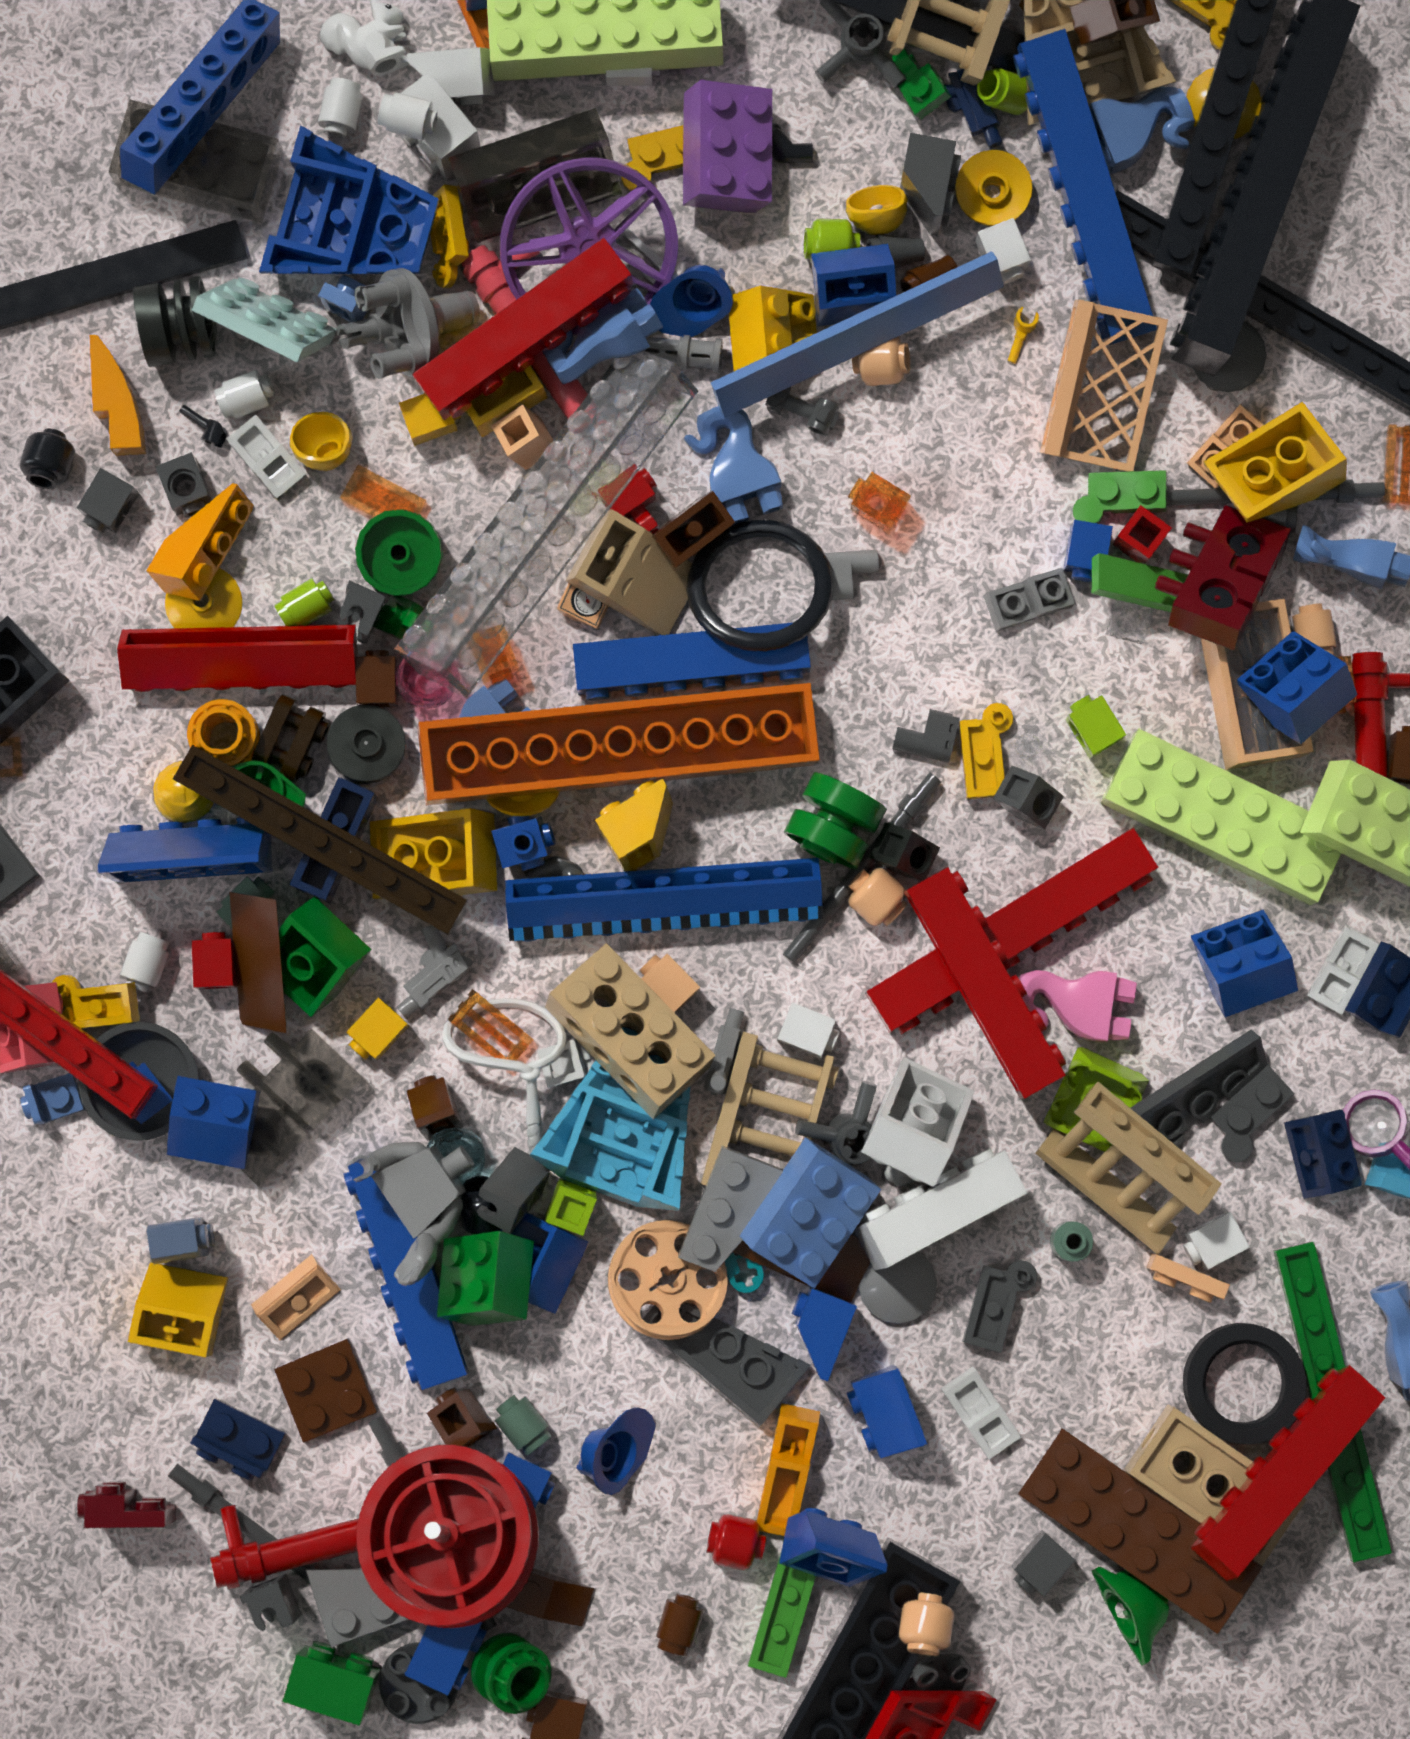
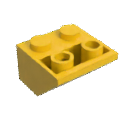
[729,285,817,371]
[595,779,673,872]
[128,1262,228,1358]

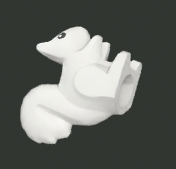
[320,0,409,77]

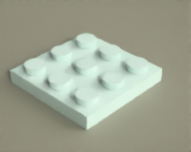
[192,278,337,362]

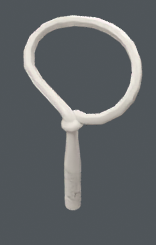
[442,998,566,1155]

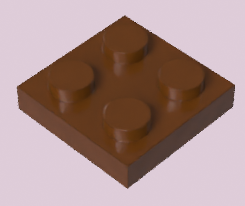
[274,1338,378,1443]

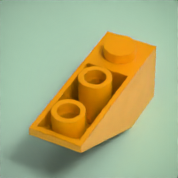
[146,483,254,601]

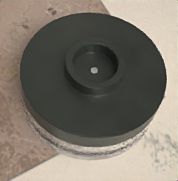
[327,705,405,787]

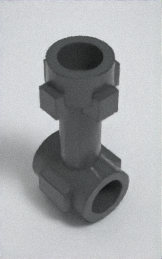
[765,387,840,436]

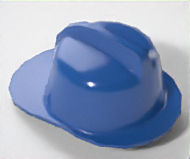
[650,265,734,337]
[577,1407,656,1495]

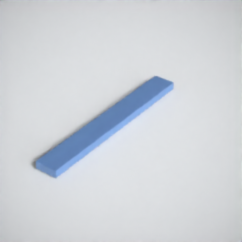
[710,251,1004,418]

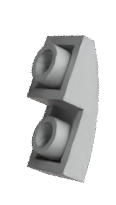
[983,568,1075,632]

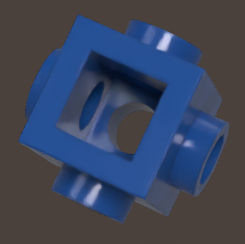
[491,816,556,871]

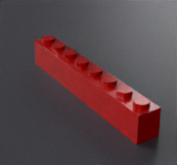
[865,827,1158,1035]

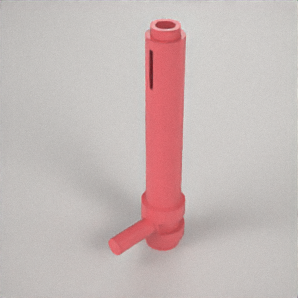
[461,245,599,431]

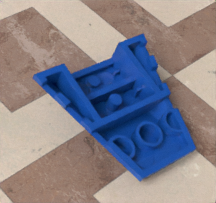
[259,125,440,274]

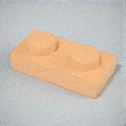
[1146,1254,1230,1303]

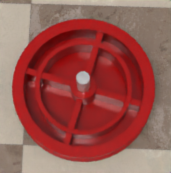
[356,1445,539,1628]

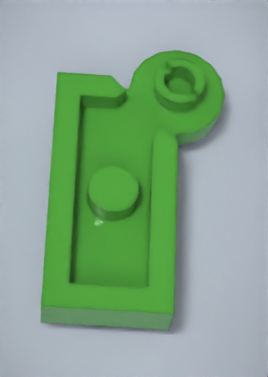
[1073,470,1168,524]

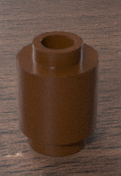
[656,1593,705,1656]

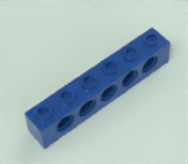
[120,0,280,195]

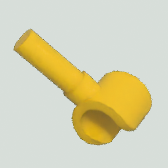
[1007,307,1039,364]

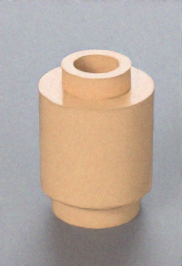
[1292,604,1337,655]

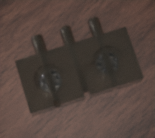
[237,1028,365,1187]

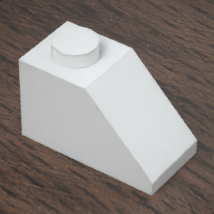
[407,47,495,106]

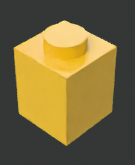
[399,394,461,446]
[346,997,410,1060]

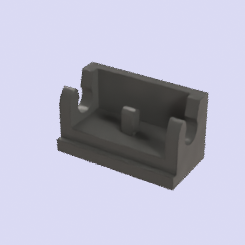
[340,580,386,644]
[477,1147,551,1234]
[240,1574,302,1631]

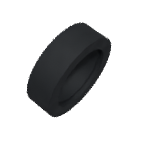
[1183,1323,1306,1444]

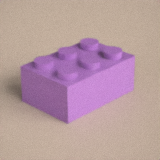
[683,80,772,213]

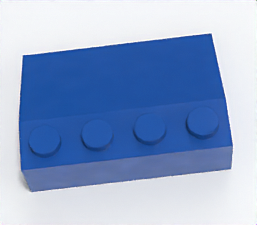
[98,818,273,883]

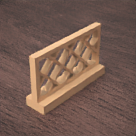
[1040,299,1168,472]

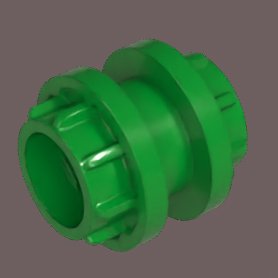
[471,1633,552,1714]

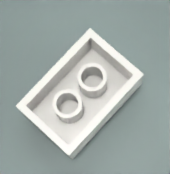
[862,1057,975,1187]

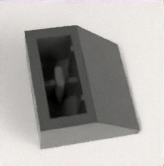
[900,133,961,236]

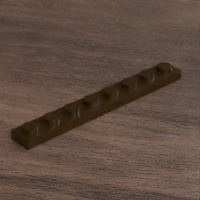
[173,745,469,935]

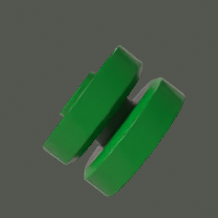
[355,509,443,596]

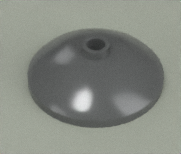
[79,1022,199,1141]

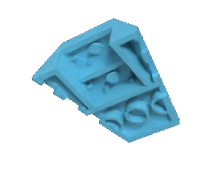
[530,1027,691,1211]

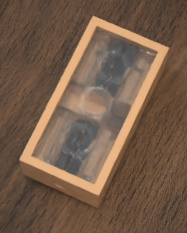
[1201,599,1314,770]

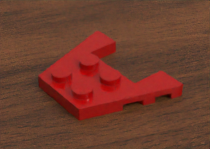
[866,1690,997,1739]

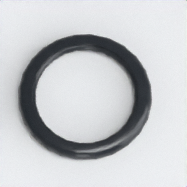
[686,520,834,652]

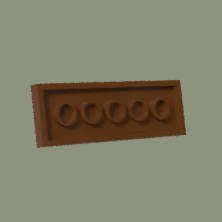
[1018,1428,1264,1635]

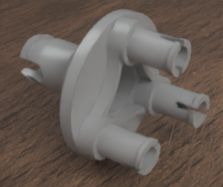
[337,268,480,379]

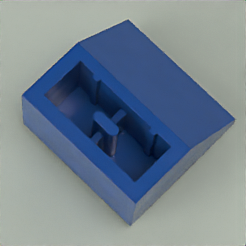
[811,244,897,326]
[1237,631,1358,744]
[1191,909,1298,1017]

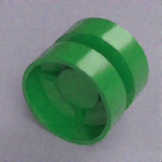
[783,772,887,869]

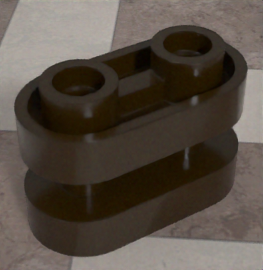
[251,694,330,784]

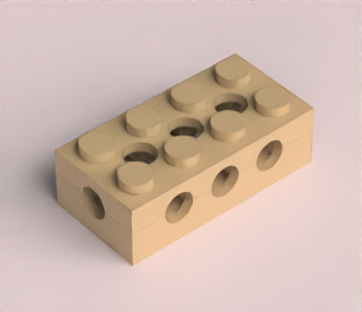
[545,943,716,1120]
[1124,1404,1307,1566]

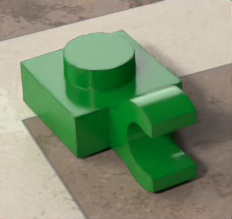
[891,48,952,120]
[374,595,435,642]

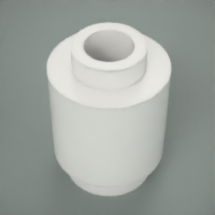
[318,78,363,139]
[378,92,438,140]
[214,369,275,419]
[120,932,170,993]

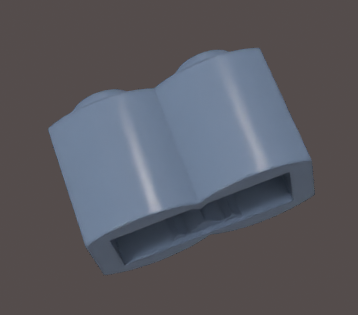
[147,1217,215,1264]

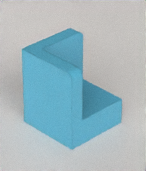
[1365,1141,1410,1199]

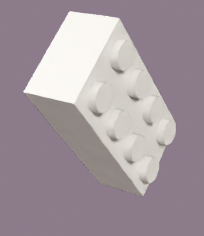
[854,1148,1027,1270]

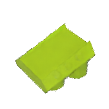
[1043,1047,1149,1152]

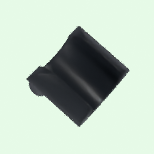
[179,405,227,448]

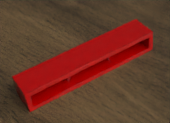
[412,238,634,420]
[117,625,358,692]
[903,867,1066,1099]
[1190,1365,1386,1581]

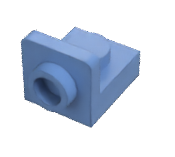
[318,275,367,322]
[20,1073,85,1125]

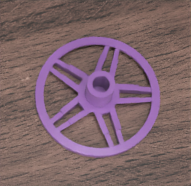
[500,158,678,335]

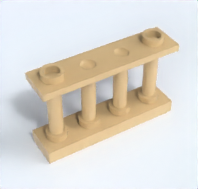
[887,0,1010,86]
[701,1032,839,1186]
[1035,1082,1222,1255]

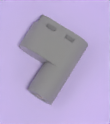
[825,549,879,600]

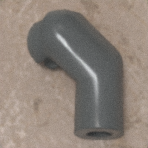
[524,856,583,879]

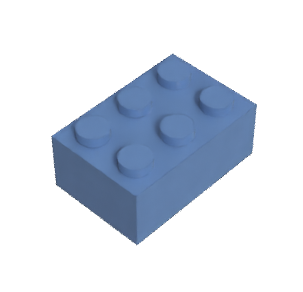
[740,1137,882,1289]

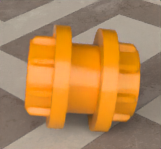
[187,699,261,766]

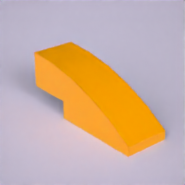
[89,335,147,456]
[756,1403,820,1536]

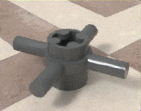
[815,0,906,89]
[795,1081,877,1167]

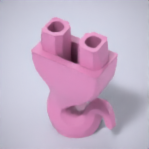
[1019,970,1137,1043]

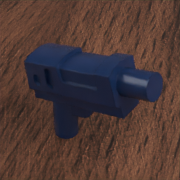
[945,69,1003,148]

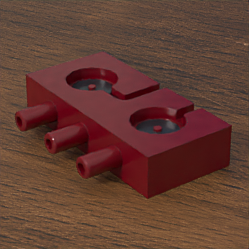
[1155,505,1291,650]

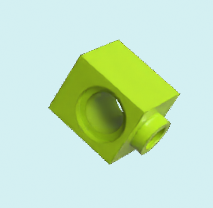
[1065,695,1127,759]
[545,1178,597,1236]

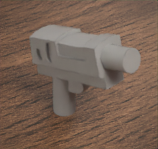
[396,925,473,1019]
[704,1008,744,1096]

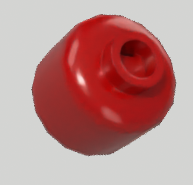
[706,1514,766,1571]

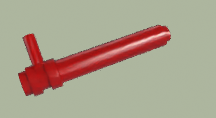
[1349,652,1410,778]
[210,1505,359,1590]

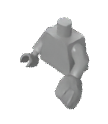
[347,1142,474,1286]

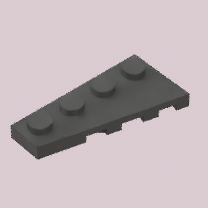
[1131,1029,1268,1147]
[643,1303,811,1427]

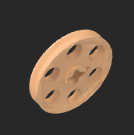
[608,1220,728,1340]

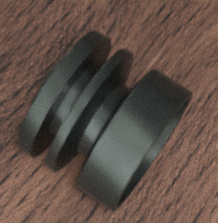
[133,276,217,367]

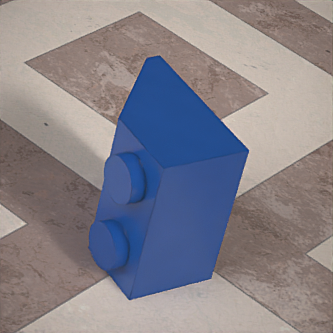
[167,1076,261,1169]
[500,1213,589,1314]
[792,1287,857,1382]
[846,1365,927,1459]
[779,1508,887,1587]

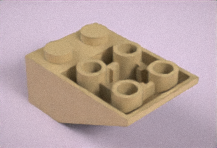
[566,509,692,635]

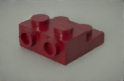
[77,1481,176,1528]

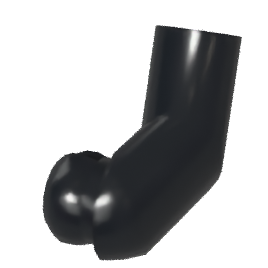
[772,123,813,163]

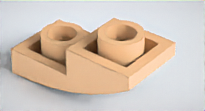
[1187,404,1265,488]

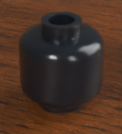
[20,428,75,489]
[459,1176,500,1234]

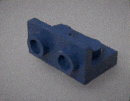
[1345,941,1410,1038]
[1284,1109,1362,1199]
[190,1398,286,1481]

